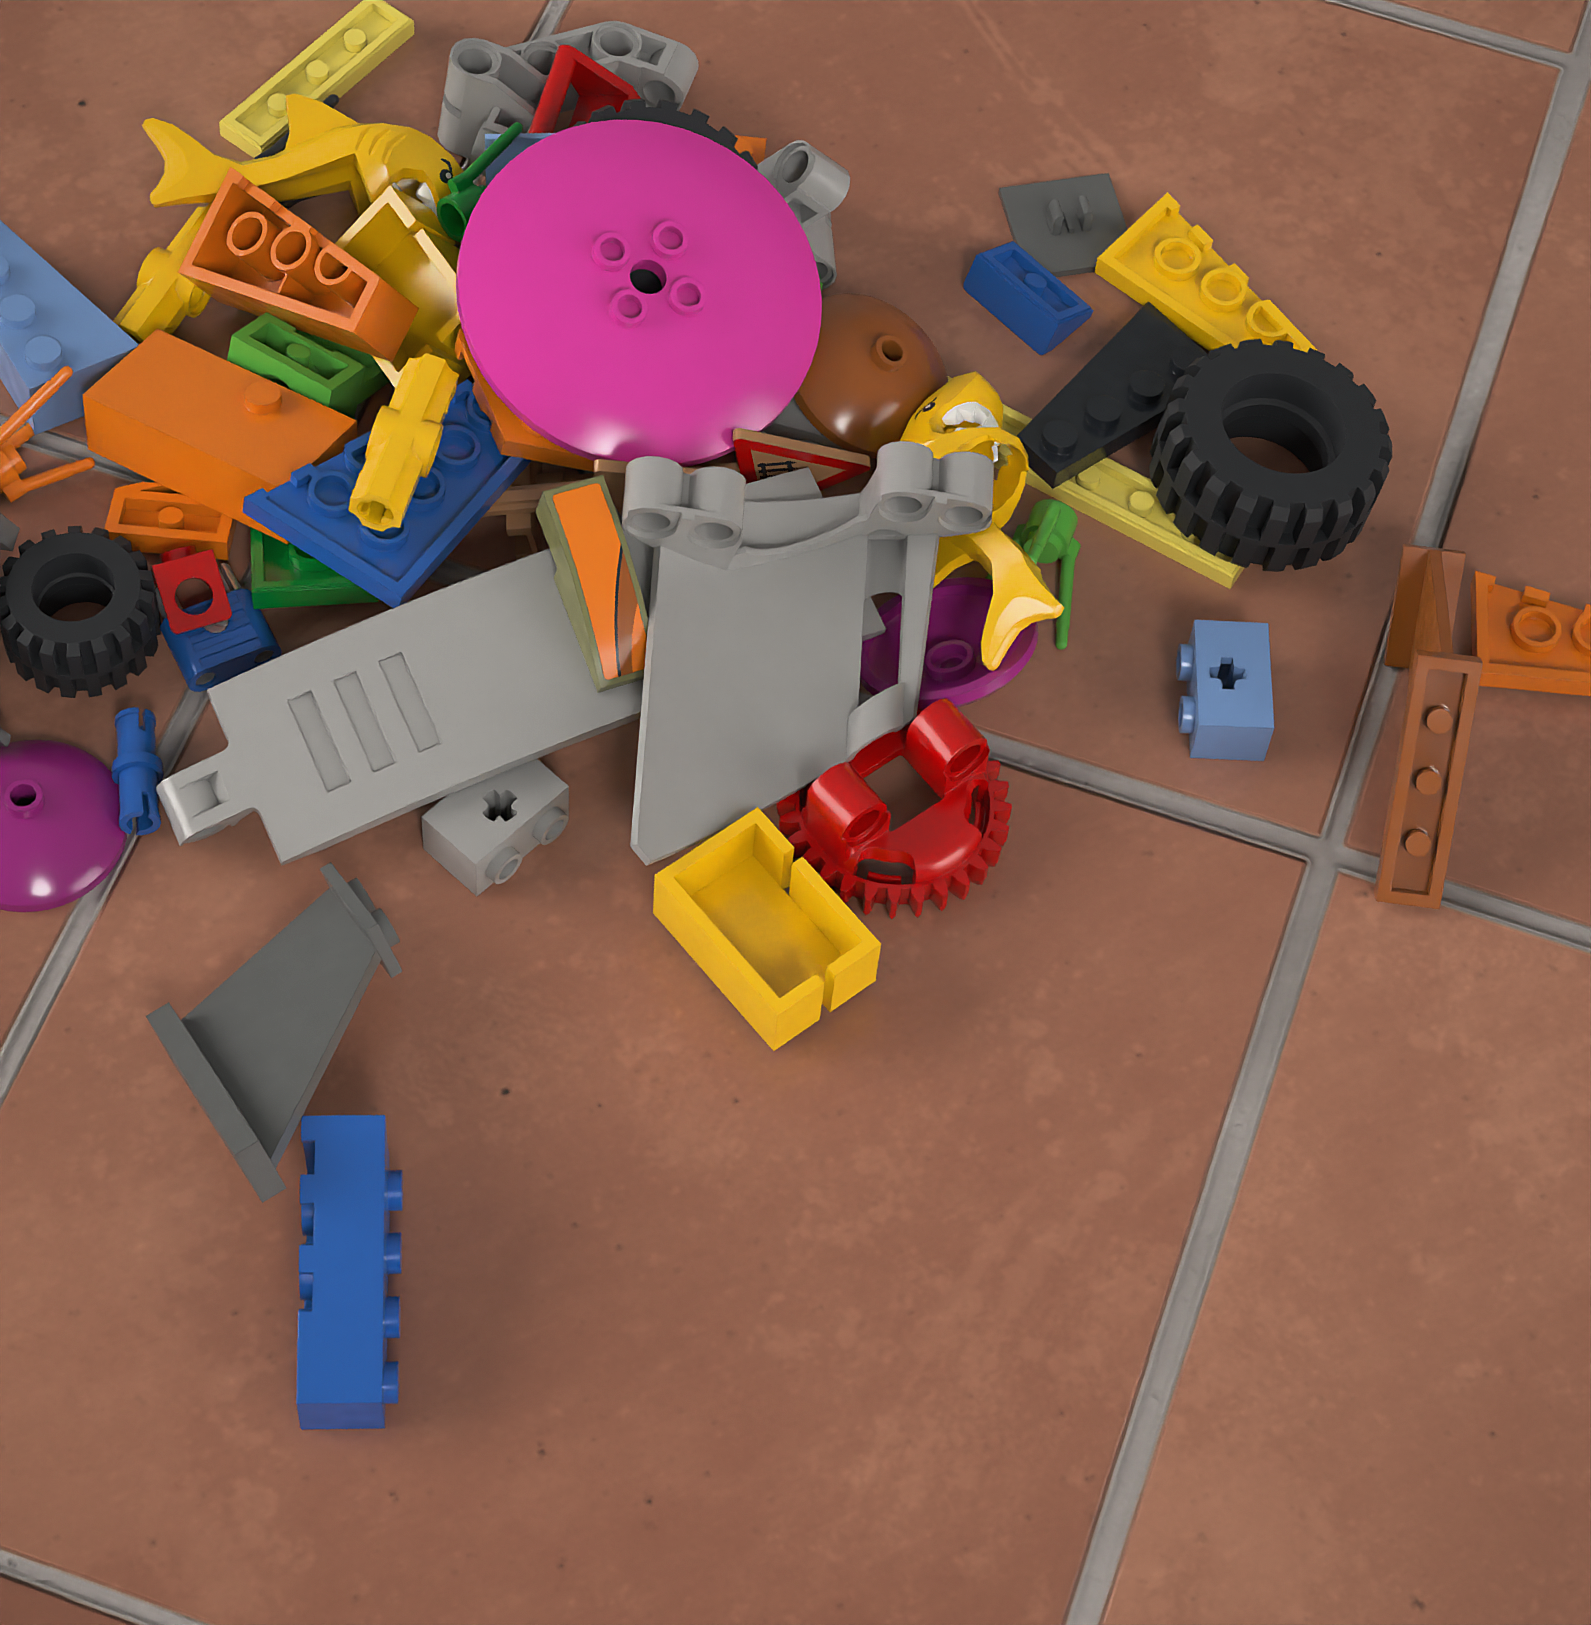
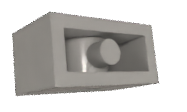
[421,759,569,897]

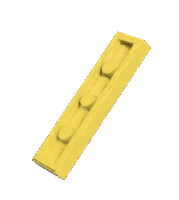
[219,0,414,158]

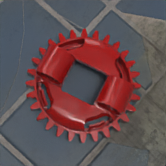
[776,698,1012,919]

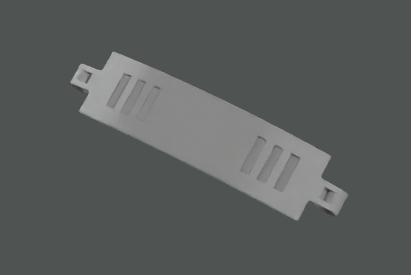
[156,467,886,866]

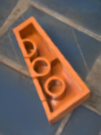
[178,167,419,362]

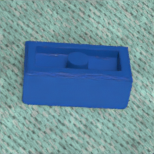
[963,241,1094,355]

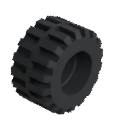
[0,526,161,698]

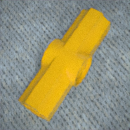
[113,203,212,344]
[348,353,459,532]

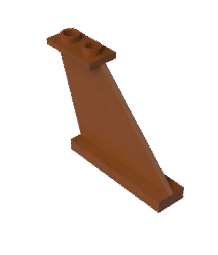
[1374,544,1483,909]

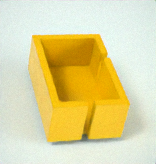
[335,185,471,389]
[653,807,881,1051]

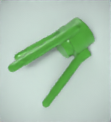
[985,499,1081,650]

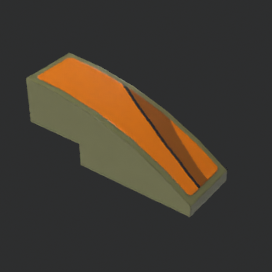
[535,475,648,693]

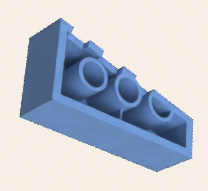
[0,220,139,435]

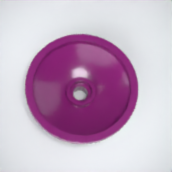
[860,577,1039,711]
[0,739,128,912]

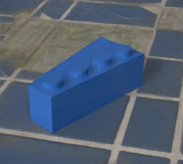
[296,1115,403,1430]

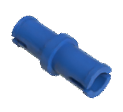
[111,707,164,835]

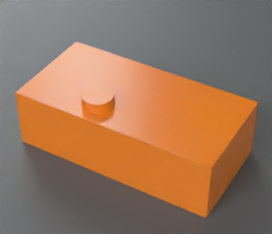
[82,329,357,544]

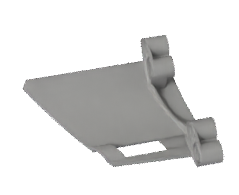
[622,441,994,866]

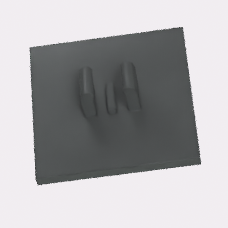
[998,173,1128,277]

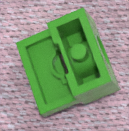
[227,312,390,419]

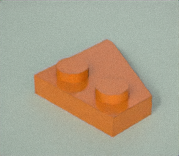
[104,481,237,560]

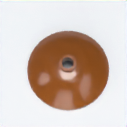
[794,293,948,459]

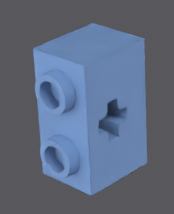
[1176,620,1274,761]

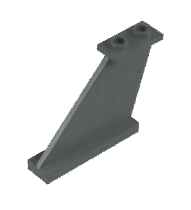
[146,862,402,1203]

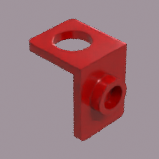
[151,545,232,635]

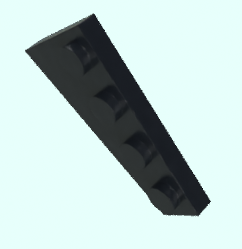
[1016,301,1208,489]

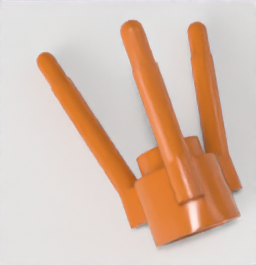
[0,366,95,503]

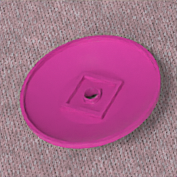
[456,120,822,467]

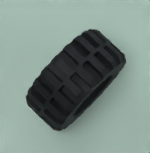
[1149,339,1392,572]

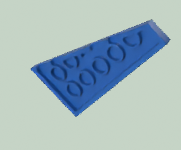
[243,380,532,608]

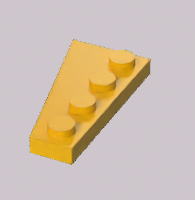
[1094,192,1317,352]

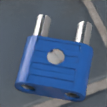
[155,563,282,692]

